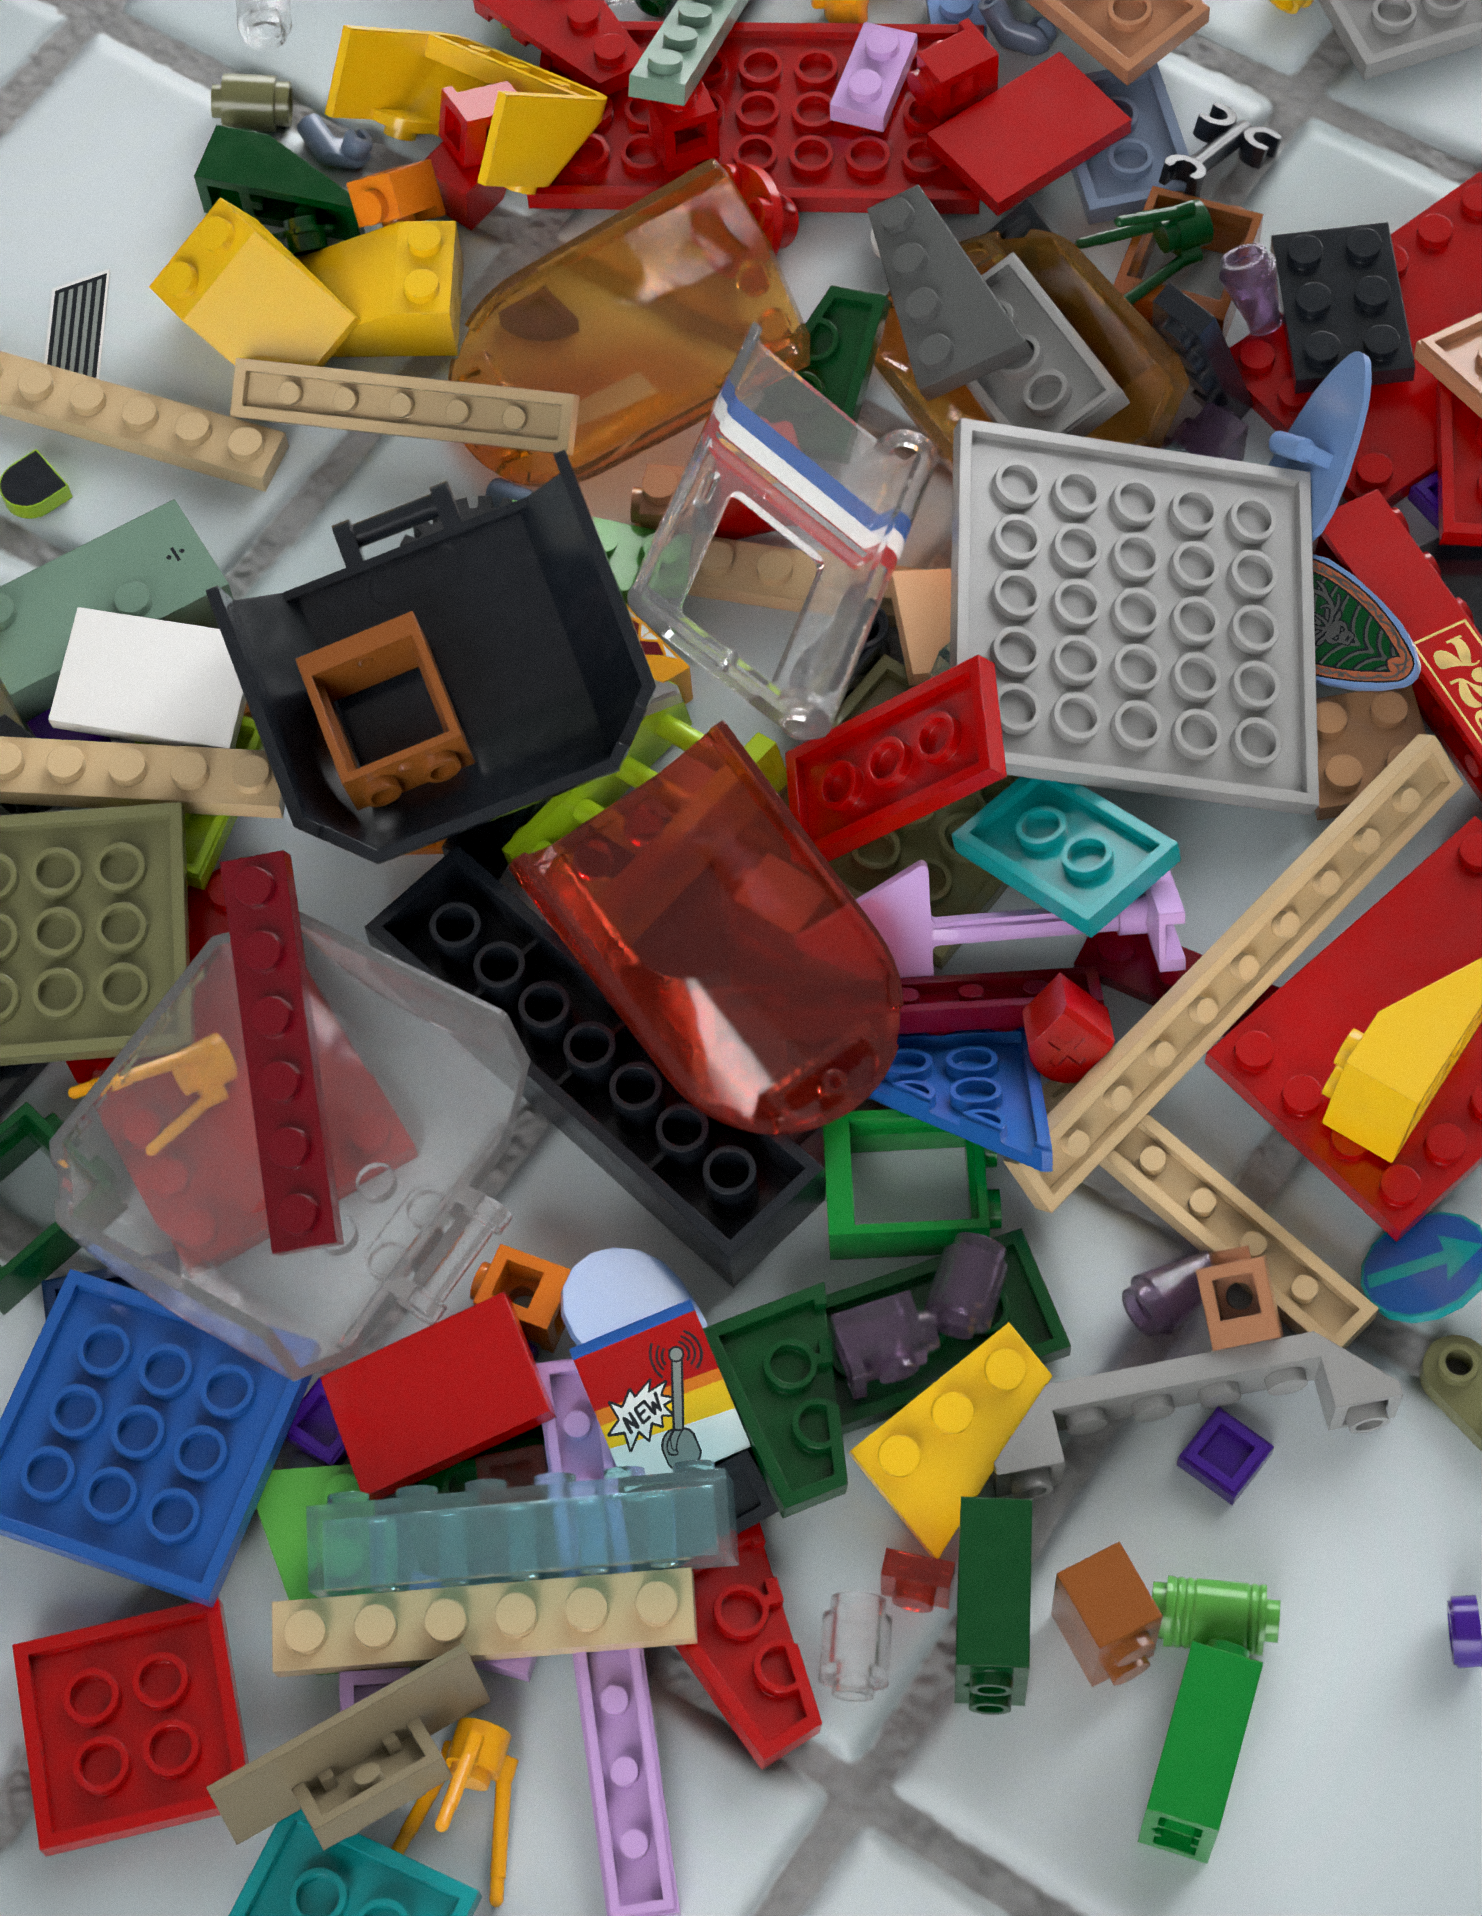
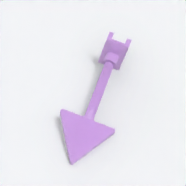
[796,860,1186,980]

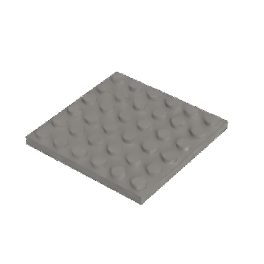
[950,418,1319,815]

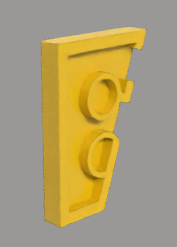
[848,1322,1052,1561]

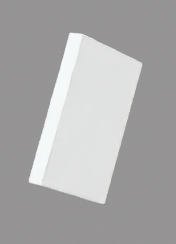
[48,607,247,749]

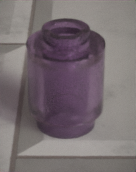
[925,1232,1009,1339]

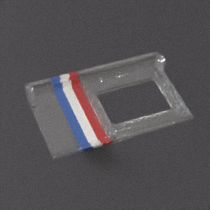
[627,321,939,741]

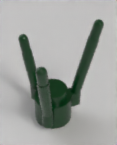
[1075,199,1214,319]

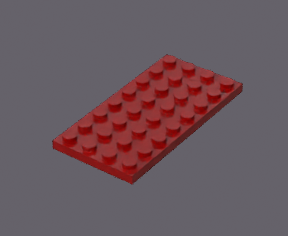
[527,21,984,214]

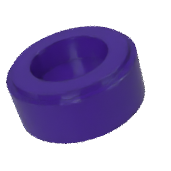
[1447,1595,1482,1668]

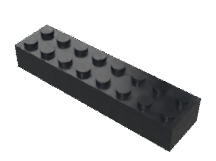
[364,845,826,1288]

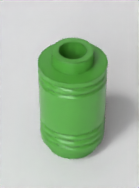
[1152,1575,1281,1656]

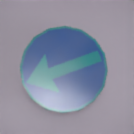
[1360,1211,1482,1323]

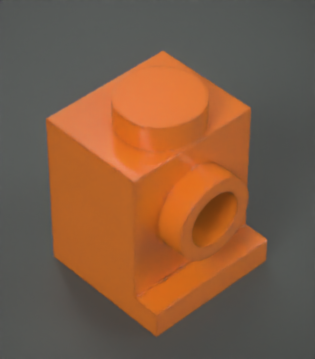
[346,159,446,228]
[470,1244,571,1353]

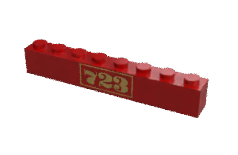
[1312,489,1482,803]

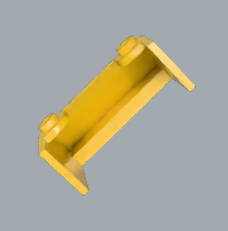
[325,25,607,195]

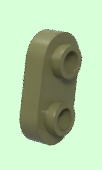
[1419,1335,1482,1451]

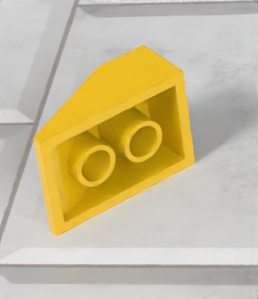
[149,197,361,367]
[297,221,464,357]
[1322,958,1482,1163]

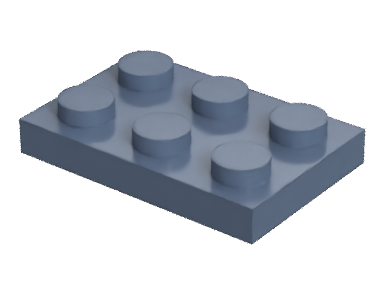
[1071,63,1200,224]

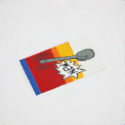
[569,1299,751,1497]

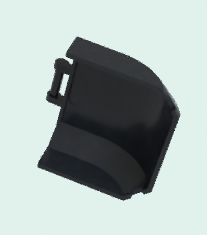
[206,449,657,865]

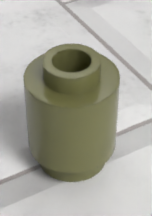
[211,73,293,132]

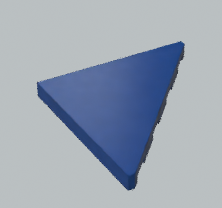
[785,1027,1053,1172]

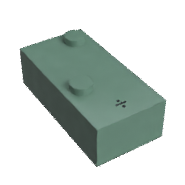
[0,499,234,732]

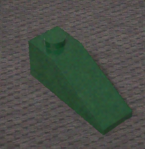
[194,125,365,241]

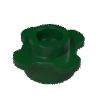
[272,215,336,257]

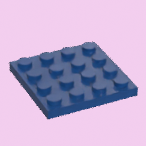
[0,1269,320,1608]

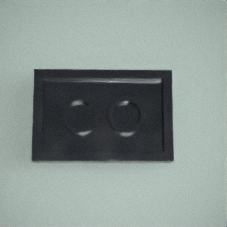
[1270,222,1415,394]

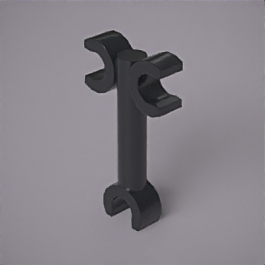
[1159,102,1282,197]

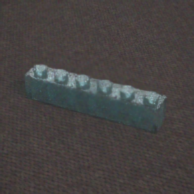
[306,1459,739,1598]

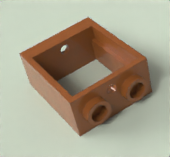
[1110,186,1264,339]
[295,611,475,811]

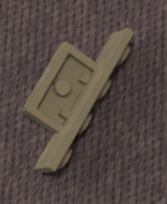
[206,1643,491,1851]

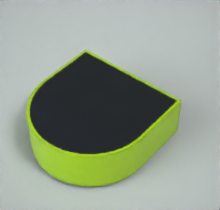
[0,449,73,519]

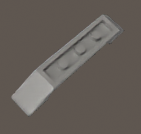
[993,1331,1403,1499]

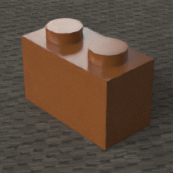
[1051,1541,1163,1687]

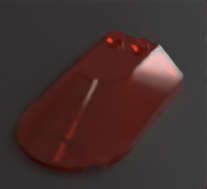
[508,720,904,1135]

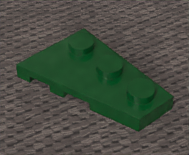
[750,285,891,467]
[703,1282,848,1519]

